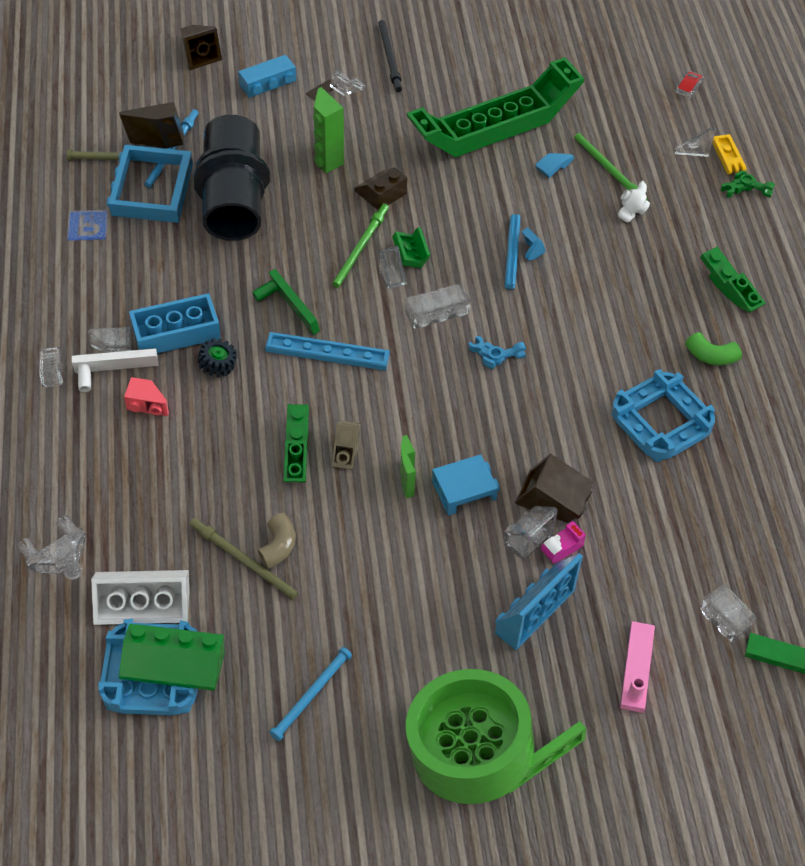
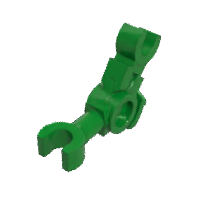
[720,171,775,198]

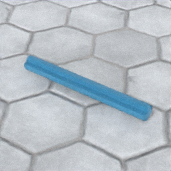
[504,214,521,290]

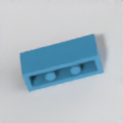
[238,55,296,98]

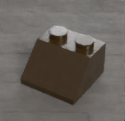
[354,167,407,210]

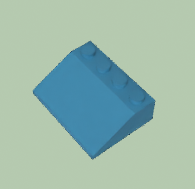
[495,553,583,650]

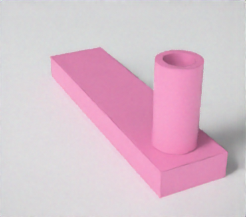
[620,621,655,713]

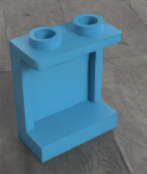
[432,454,500,516]

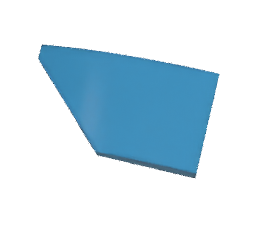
[535,153,574,178]

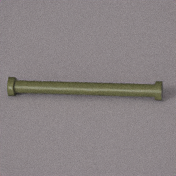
[67,149,133,161]

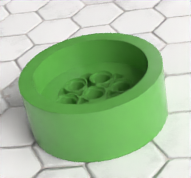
[406,669,534,804]

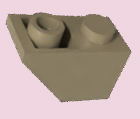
[332,420,361,469]

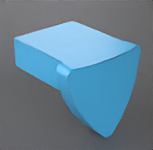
[522,227,546,261]

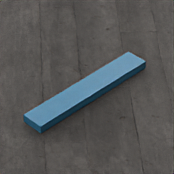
[265,332,390,371]

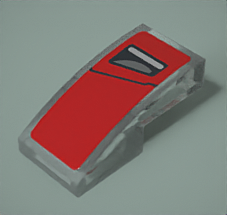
[674,70,705,98]

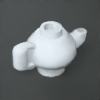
[618,180,650,222]

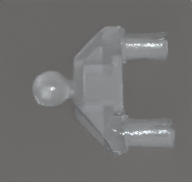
[17,515,86,580]

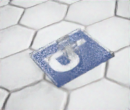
[67,210,108,241]

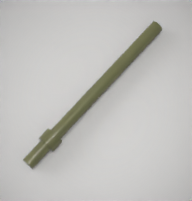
[189,518,298,599]

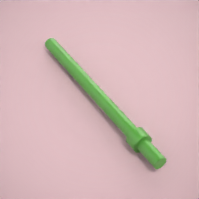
[574,133,648,201]
[332,204,389,288]

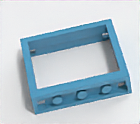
[107,145,193,223]

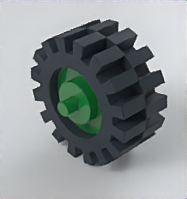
[197,338,237,377]

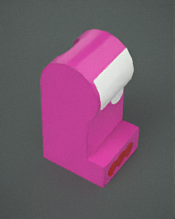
[540,521,586,563]

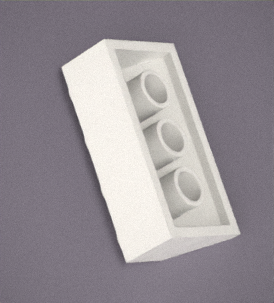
[91,570,189,625]

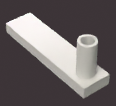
[72,349,159,392]

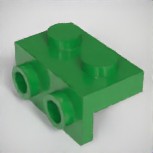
[392,227,430,268]

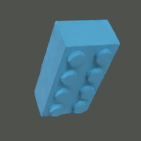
[129,293,221,353]

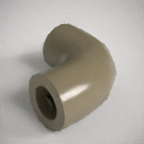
[257,513,296,570]

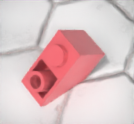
[124,377,169,416]

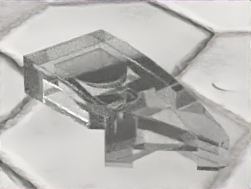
[330,70,366,95]

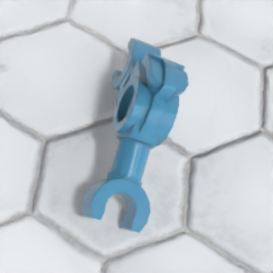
[469,336,526,369]

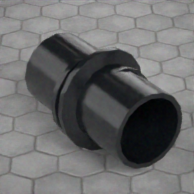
[193,115,270,241]

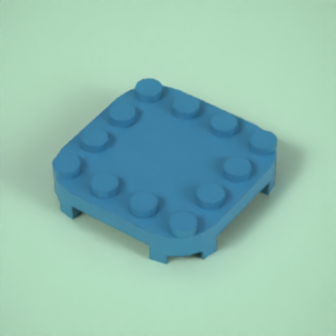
[98,618,198,715]

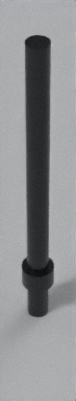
[378,20,402,92]

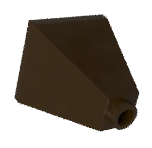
[180,25,222,70]

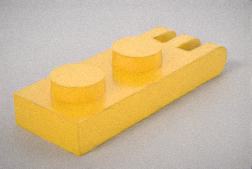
[712,134,746,174]

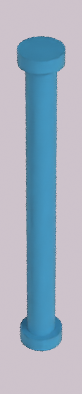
[269,647,352,741]

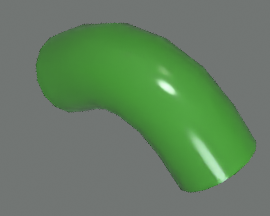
[685,332,742,366]

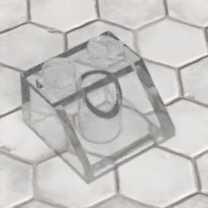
[504,506,558,561]

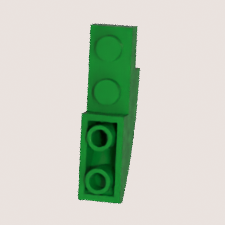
[700,246,766,313]
[284,404,309,483]

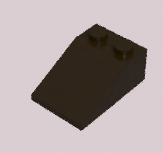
[119,102,184,148]

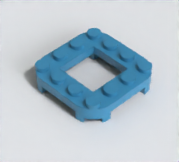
[611,369,715,462]

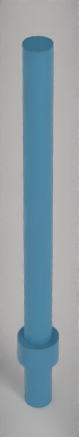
[144,109,199,188]

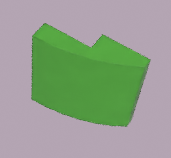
[400,435,416,498]

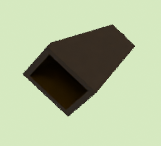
[515,454,593,523]

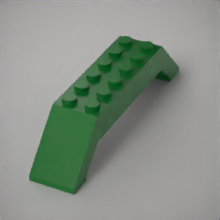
[407,57,585,157]

